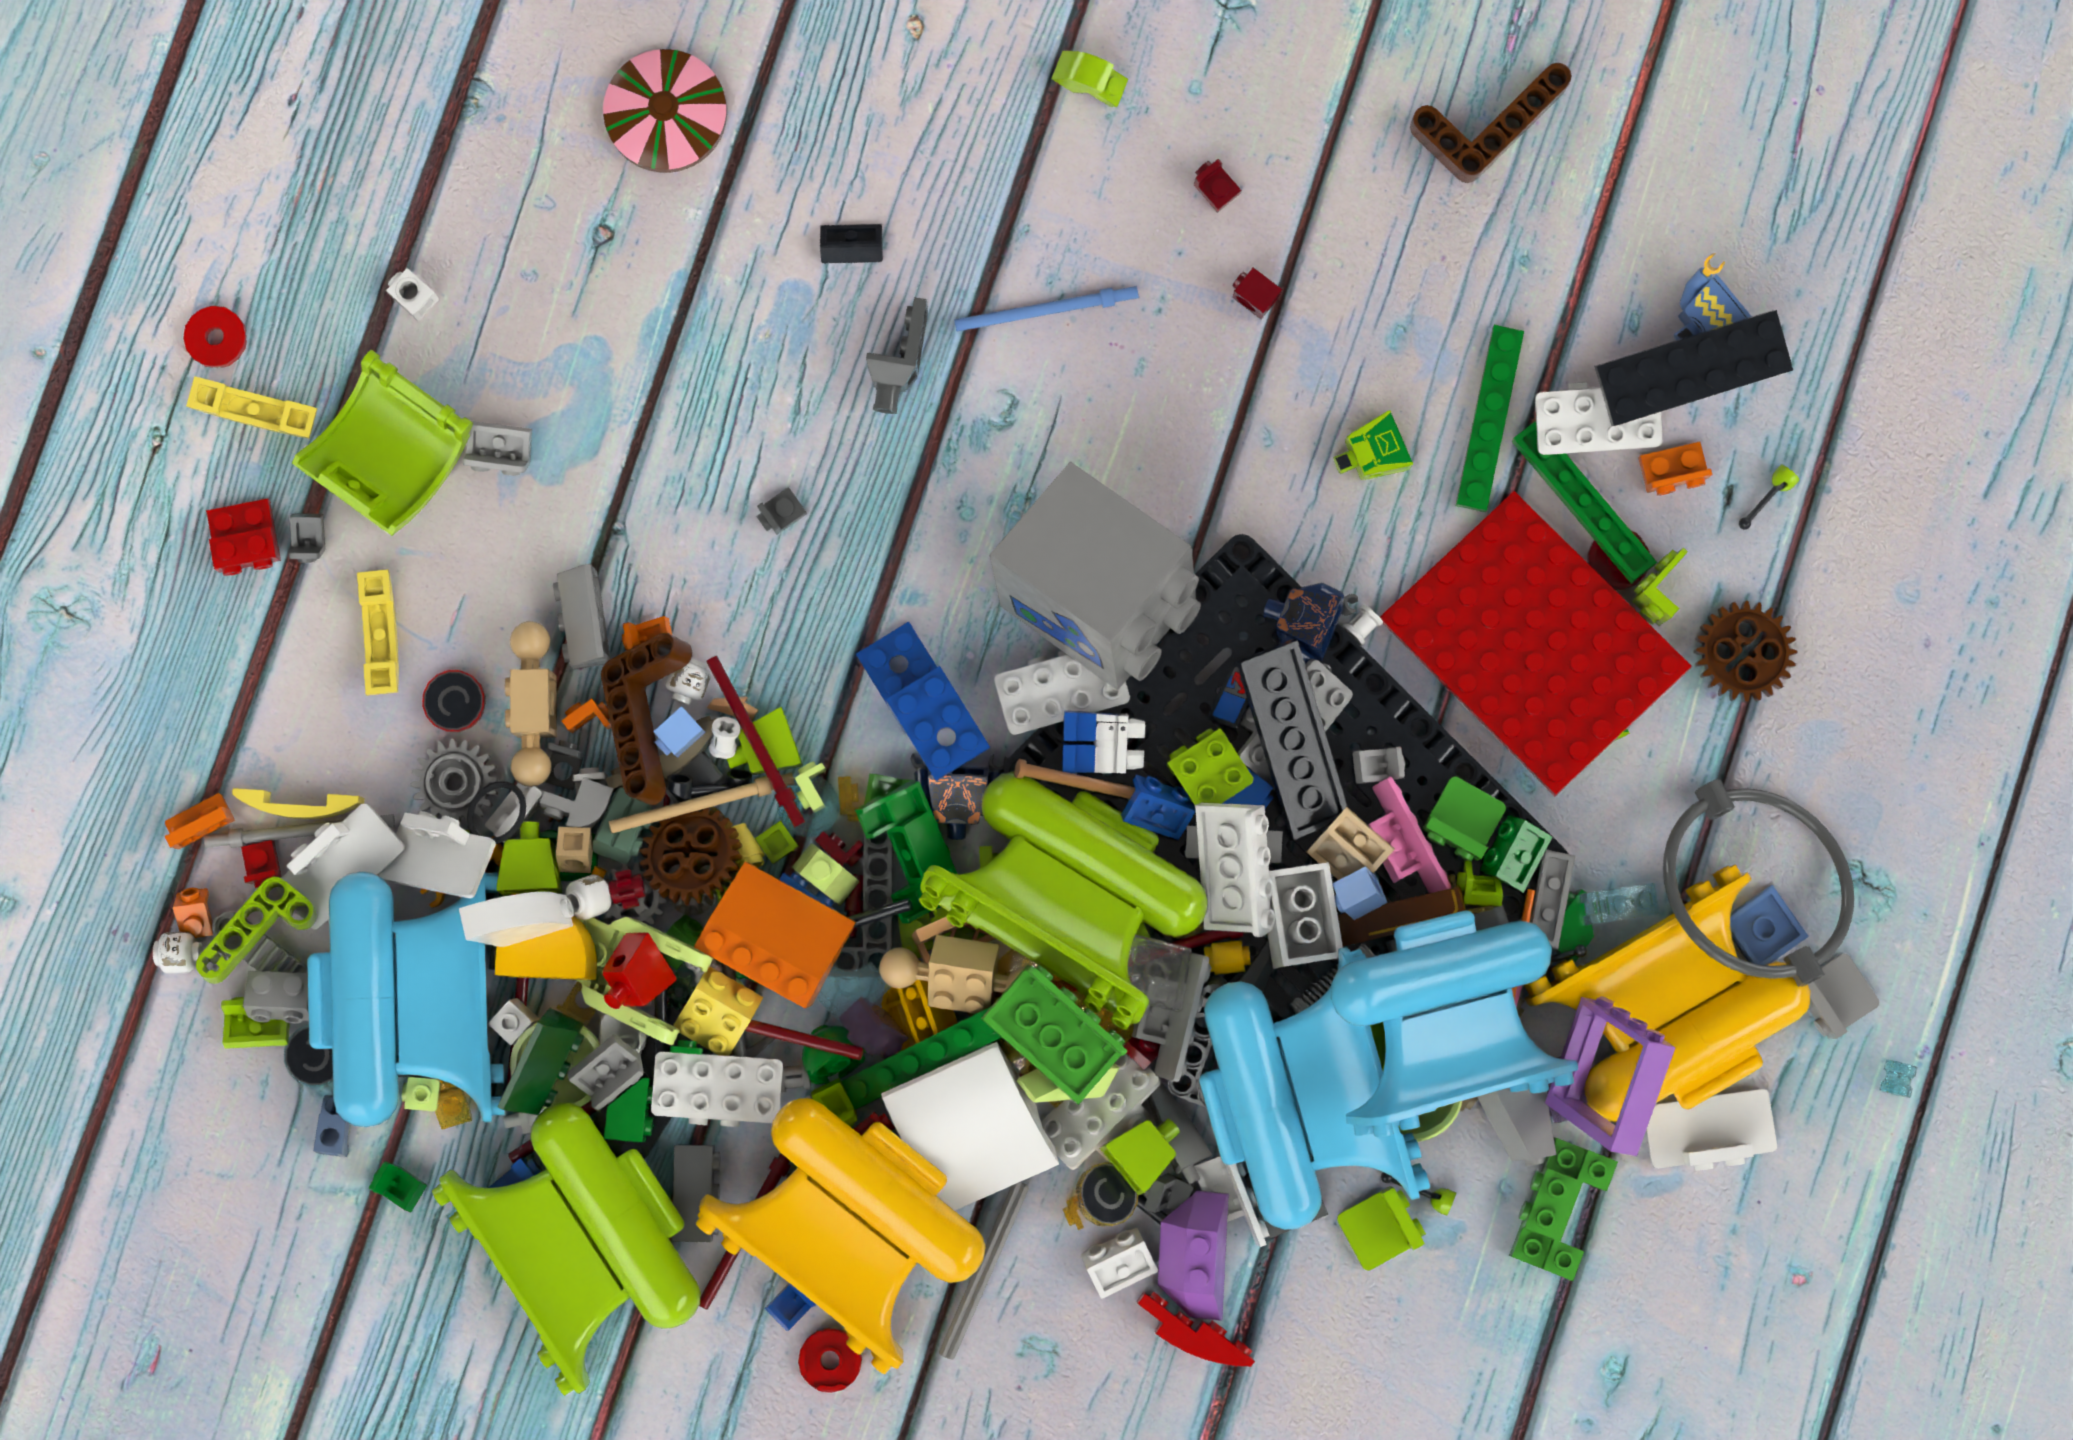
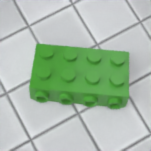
[981,965,1128,1105]

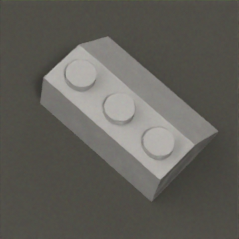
[553,564,611,670]

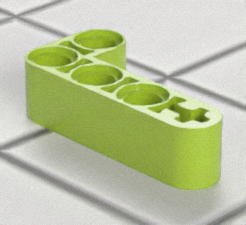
[196,877,317,984]

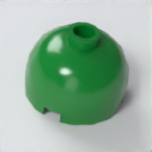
[802,1025,867,1085]

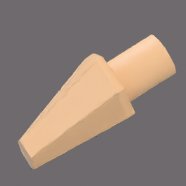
[707,696,758,721]

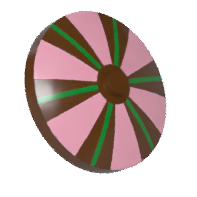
[603,49,727,173]

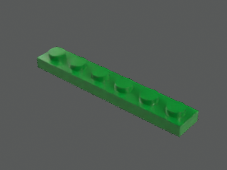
[1455,325,1524,512]
[1512,421,1657,584]
[842,1007,1002,1110]

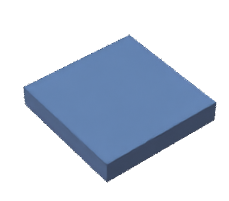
[1730,885,1809,965]

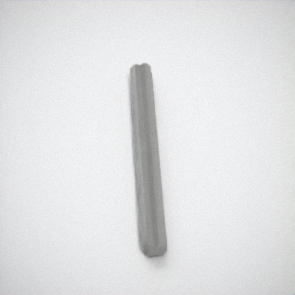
[939,1182,1029,1360]

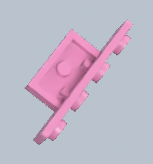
[1368,777,1452,893]

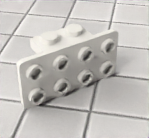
[1535,382,1662,455]
[994,651,1130,735]
[276,803,405,929]
[379,811,496,898]
[1041,1044,1161,1170]
[651,1052,783,1127]
[1646,1089,1777,1171]
[1194,1125,1269,1247]

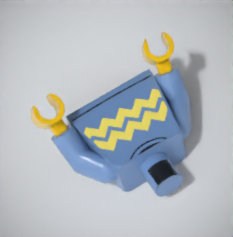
[1674,253,1752,340]

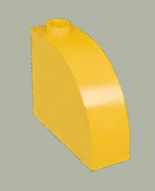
[495,893,597,980]

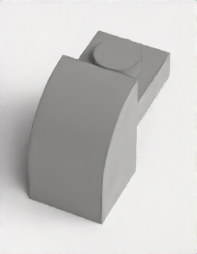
[540,778,613,828]

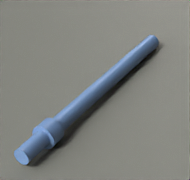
[954,286,1139,332]

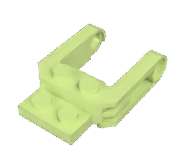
[576,917,713,1045]

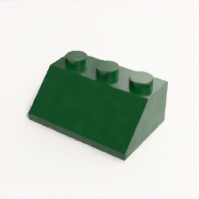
[498,1008,585,1115]

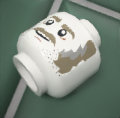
[665,658,711,705]
[565,874,612,920]
[153,932,203,973]

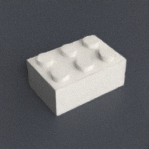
[1267,862,1343,968]

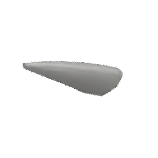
[1148,1083,1212,1185]

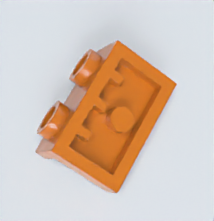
[1638,442,1713,496]
[164,793,235,849]

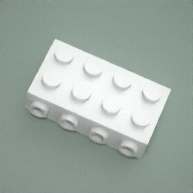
[1195,803,1275,937]

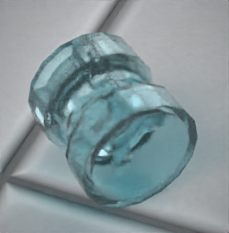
[1879,1060,1918,1098]

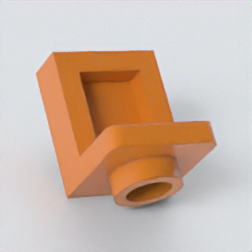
[622,616,672,650]
[561,698,611,734]
[173,887,213,938]

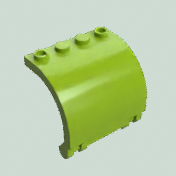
[292,350,473,536]

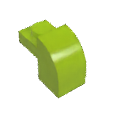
[1051,51,1128,107]

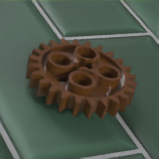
[1693,601,1798,703]
[640,807,743,905]

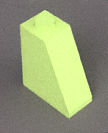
[792,843,860,906]

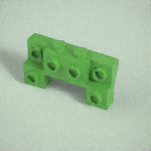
[1509,1137,1618,1281]

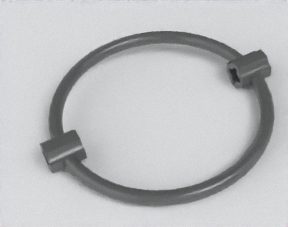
[1663,779,1854,987]

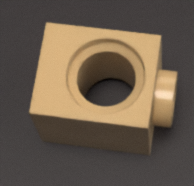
[556,827,593,873]

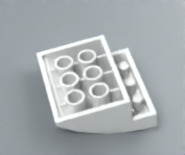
[881,1042,1059,1211]

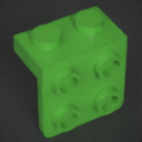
[1421,777,1506,862]

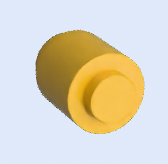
[1204,940,1251,975]

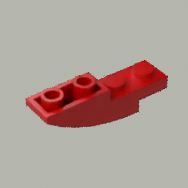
[1136,1291,1255,1367]

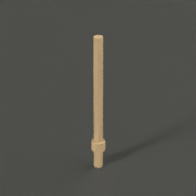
[608,772,795,833]

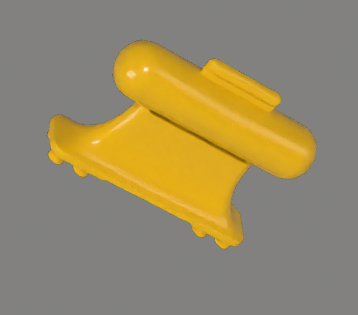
[1524,864,1811,1122]
[696,1098,986,1374]

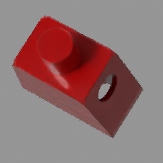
[603,932,677,1009]

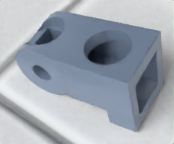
[313,1095,350,1157]

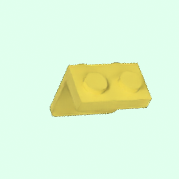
[673,966,763,1056]

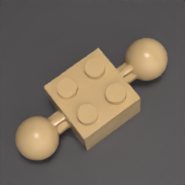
[505,621,557,787]
[879,935,1025,1014]

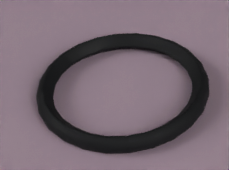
[466,781,526,844]

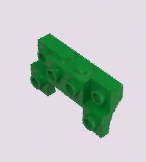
[855,781,957,924]

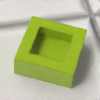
[755,820,799,865]

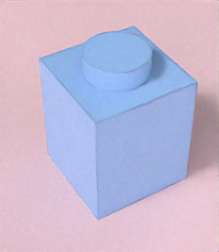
[653,706,706,758]
[1332,866,1388,920]

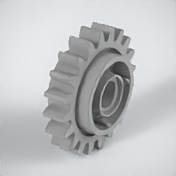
[410,739,500,826]

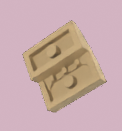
[1307,807,1395,880]

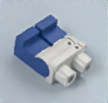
[1062,710,1145,773]

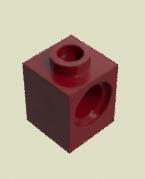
[1232,267,1283,320]

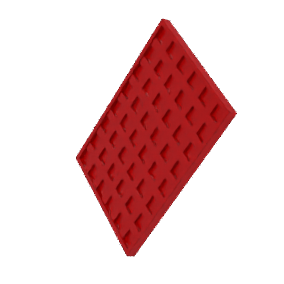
[1380,491,1692,797]

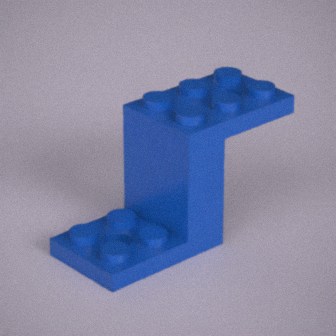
[856,622,990,781]

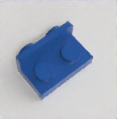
[1121,775,1196,840]

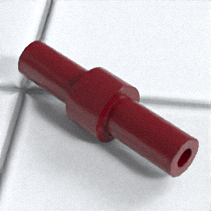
[844,874,863,938]

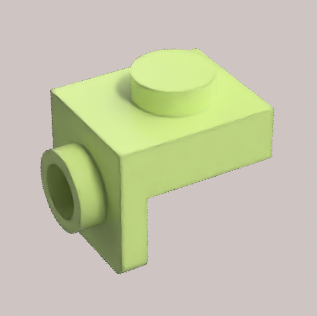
[795,761,826,813]
[402,1077,440,1111]

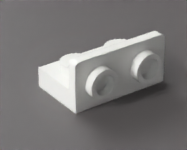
[485,783,544,843]
[1081,1228,1158,1299]

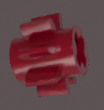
[609,869,646,909]

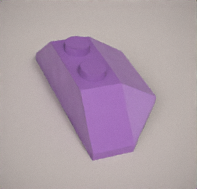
[1158,1190,1229,1321]

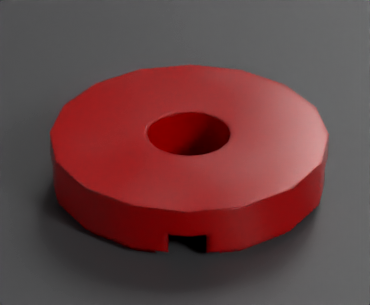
[183,306,247,368]
[798,1328,862,1393]

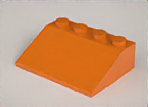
[694,861,856,1009]

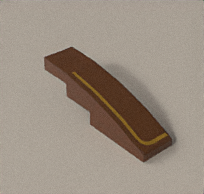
[1338,887,1466,947]

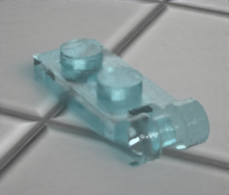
[1579,883,1660,926]

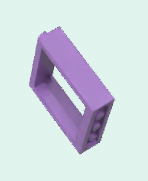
[1545,996,1675,1156]

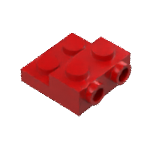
[206,498,281,576]

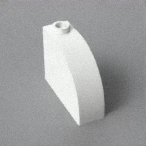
[459,892,574,947]

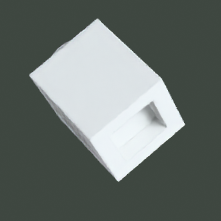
[386,268,440,322]
[488,998,540,1045]

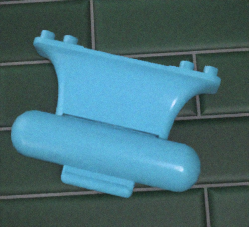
[307,872,504,1127]
[1331,910,1578,1137]
[1199,946,1430,1230]

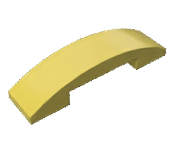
[186,376,317,439]
[357,569,399,696]
[232,788,365,819]

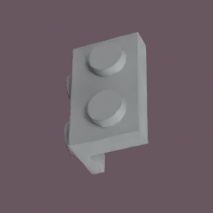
[463,421,532,476]
[243,971,309,1024]
[567,1034,644,1111]

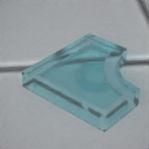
[816,962,891,1029]

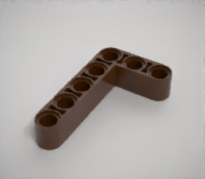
[1410,63,1572,183]
[601,633,692,805]

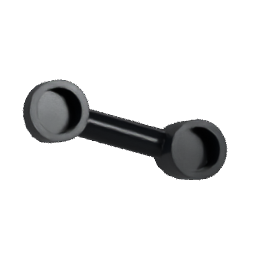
[667,769,752,800]

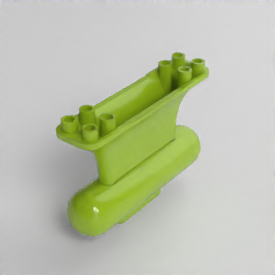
[919,771,1208,1030]
[432,1103,701,1396]

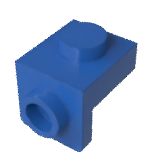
[764,1283,816,1331]

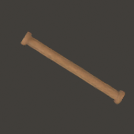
[1014,759,1136,799]

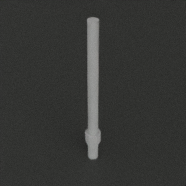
[204,814,395,848]

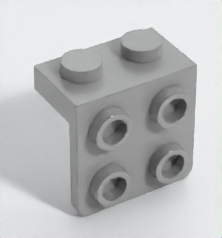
[1808,954,1879,1039]

